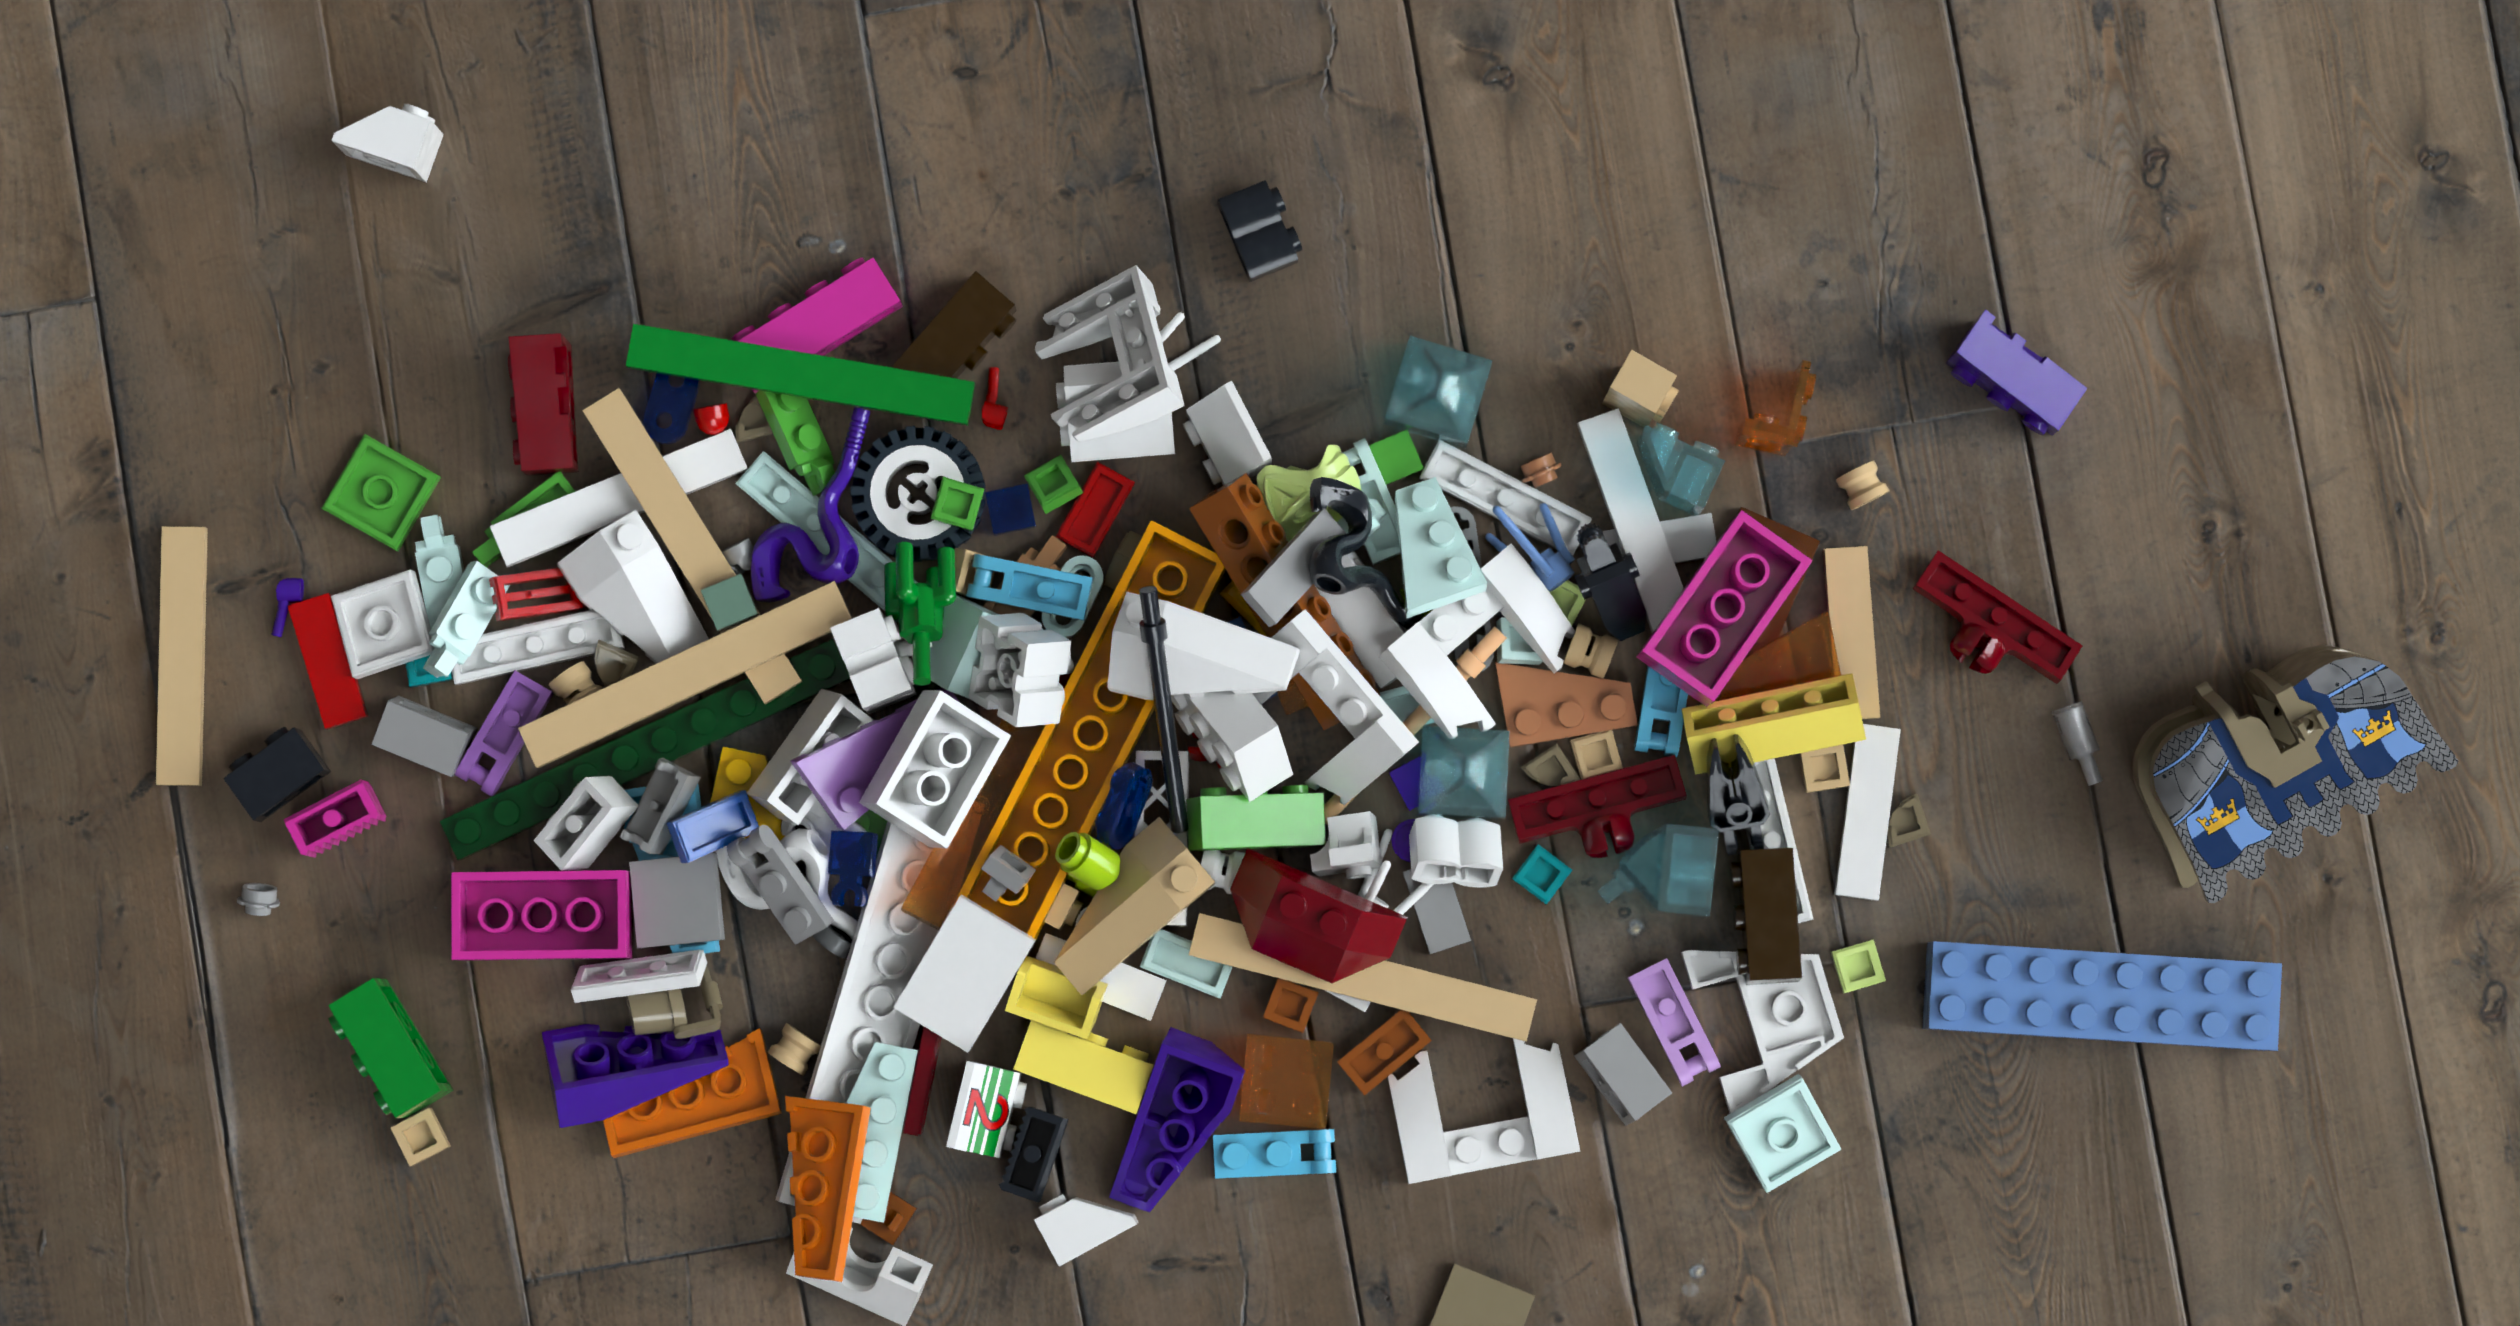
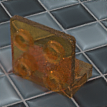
[1735,360,1816,456]
[1239,1034,1334,1129]

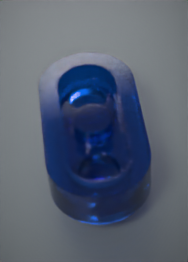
[643,373,700,444]
[1095,762,1153,850]

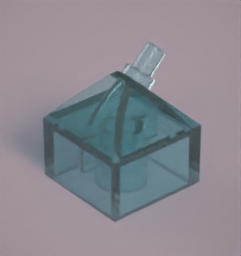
[1384,336,1493,449]
[1416,726,1510,820]
[1597,823,1719,919]

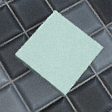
[1724,1074,1841,1193]

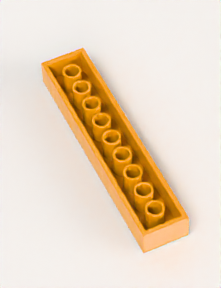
[952,520,1226,947]

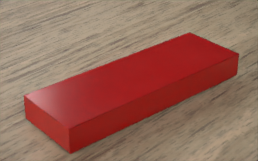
[288,593,369,730]

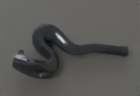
[1309,477,1421,630]

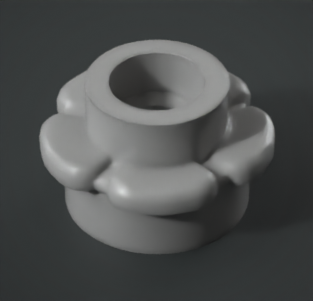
[237,883,280,916]

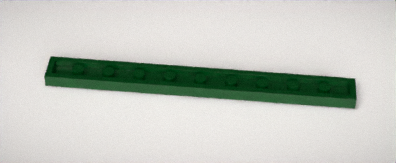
[440,639,851,861]

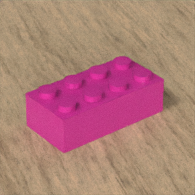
[1636,510,1813,707]
[451,870,632,961]

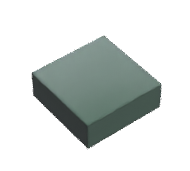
[701,574,759,631]

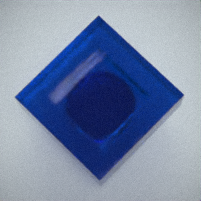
[985,484,1037,536]

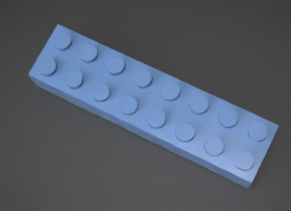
[1922,941,2282,1051]

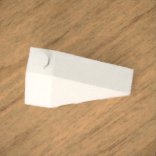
[557,510,709,664]
[1107,592,1300,700]

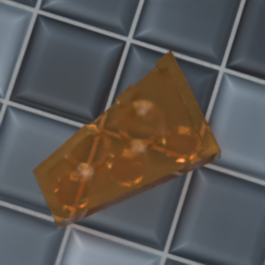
[1714,610,1841,702]

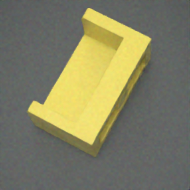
[1005,956,1108,1040]

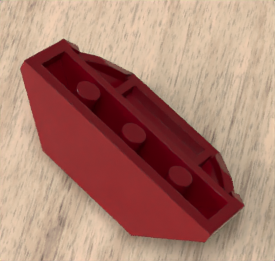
[1230,848,1408,983]

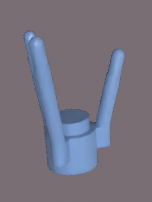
[1485,503,1575,592]

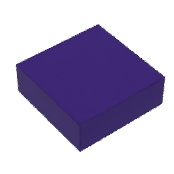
[1389,753,1447,811]

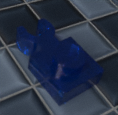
[828,830,878,908]

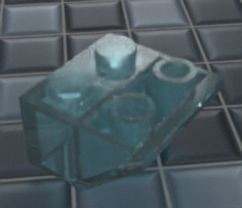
[1636,423,1725,516]

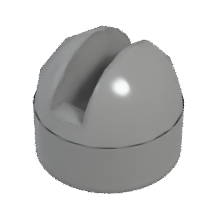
[722,538,754,574]

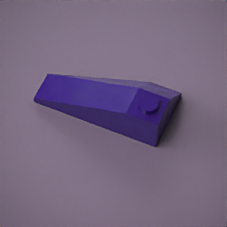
[542,1024,729,1128]
[1109,1027,1245,1213]

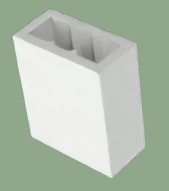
[1056,358,1175,462]

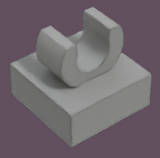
[981,845,1036,901]

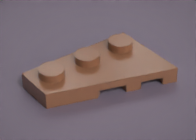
[1495,662,1638,748]

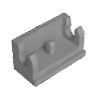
[371,696,477,777]
[620,758,701,855]
[1574,1023,1672,1126]

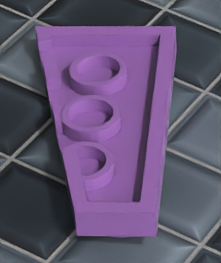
[790,687,959,830]

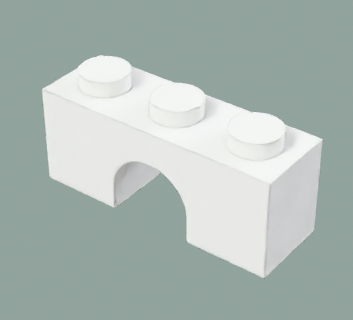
[786,1228,933,1326]

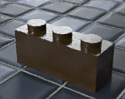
[892,271,1017,379]
[1730,848,1802,985]

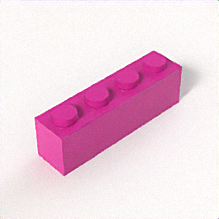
[731,257,903,395]

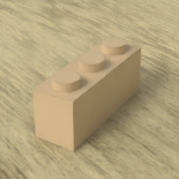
[1602,350,1679,429]

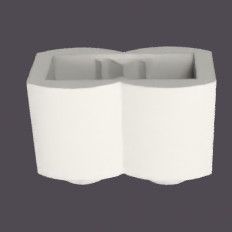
[1409,814,1503,887]

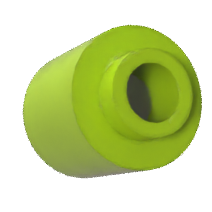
[1055,832,1120,890]

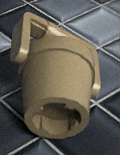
[626,966,723,1039]

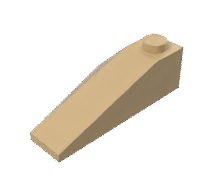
[1054,817,1215,996]

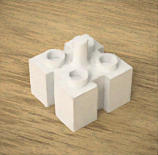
[830,608,933,714]
[969,613,1074,727]

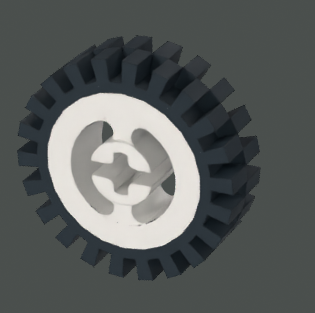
[851,426,986,562]

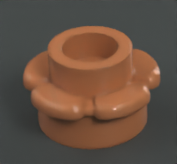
[1520,452,1562,488]

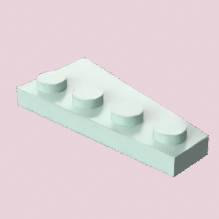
[846,1042,918,1223]

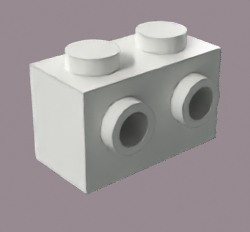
[534,776,639,871]

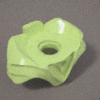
[1257,444,1361,542]

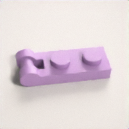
[1627,958,1721,1087]

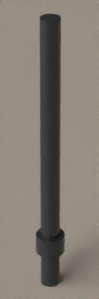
[1139,586,1189,833]

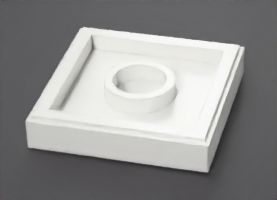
[331,569,435,679]

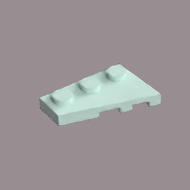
[1395,477,1487,619]

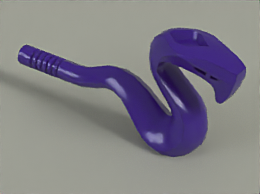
[751,407,870,603]

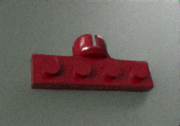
[1912,550,2083,684]
[1508,755,1687,858]

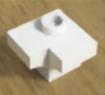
[1310,811,1382,879]

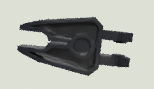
[1574,523,1646,641]
[1707,734,1770,856]

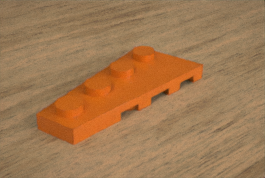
[603,1028,782,1158]
[785,1096,871,1282]

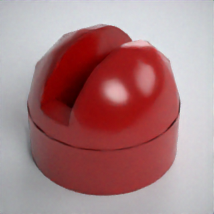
[693,403,729,435]

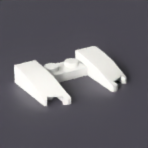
[1035,265,1185,442]
[1379,544,1575,739]
[1252,609,1419,805]
[1388,1038,1580,1184]

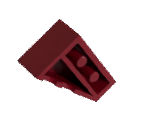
[508,333,579,476]

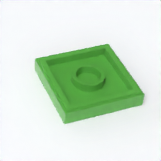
[322,434,441,551]

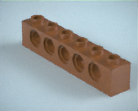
[1189,473,1381,730]

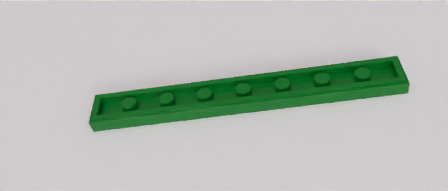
[626,324,976,426]

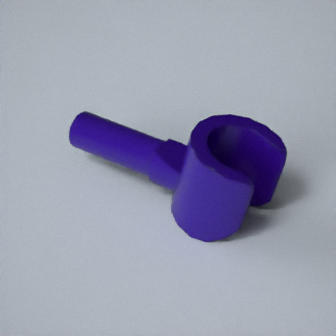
[271,578,304,637]

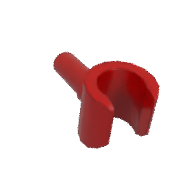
[982,367,1009,430]

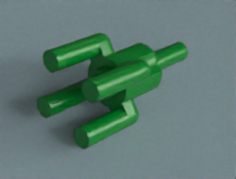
[884,542,956,686]

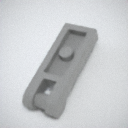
[727,825,834,945]

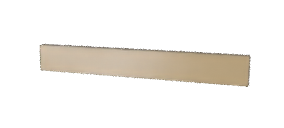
[582,388,802,704]
[518,581,852,768]
[1189,913,1537,1042]

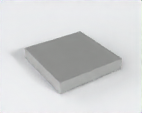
[629,853,725,948]

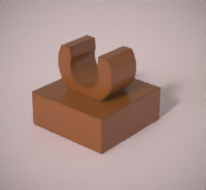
[860,1191,917,1245]

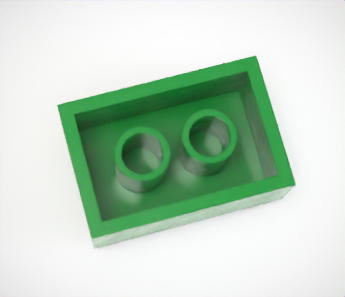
[328,978,454,1118]

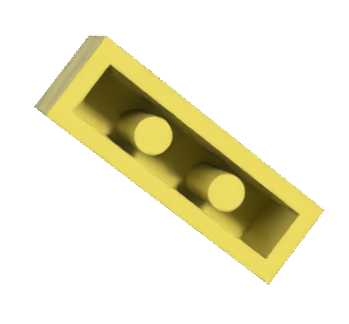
[1013,1020,1154,1114]

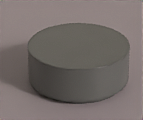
[813,924,852,959]

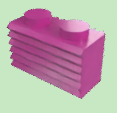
[284,779,387,858]

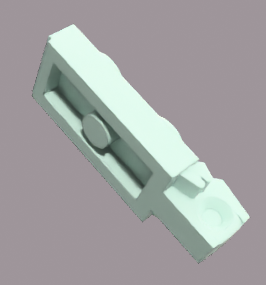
[415,514,464,628]
[423,561,510,678]

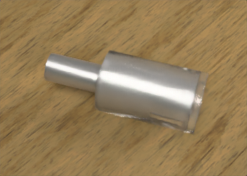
[2052,701,2103,786]

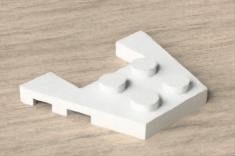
[1681,950,1844,1114]

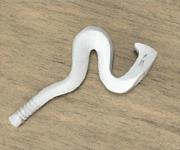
[715,828,858,939]

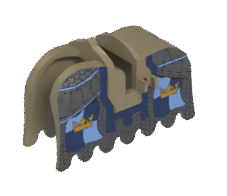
[2133,644,2458,903]

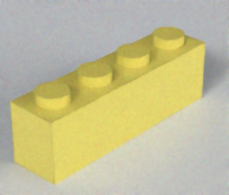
[1682,673,1866,775]

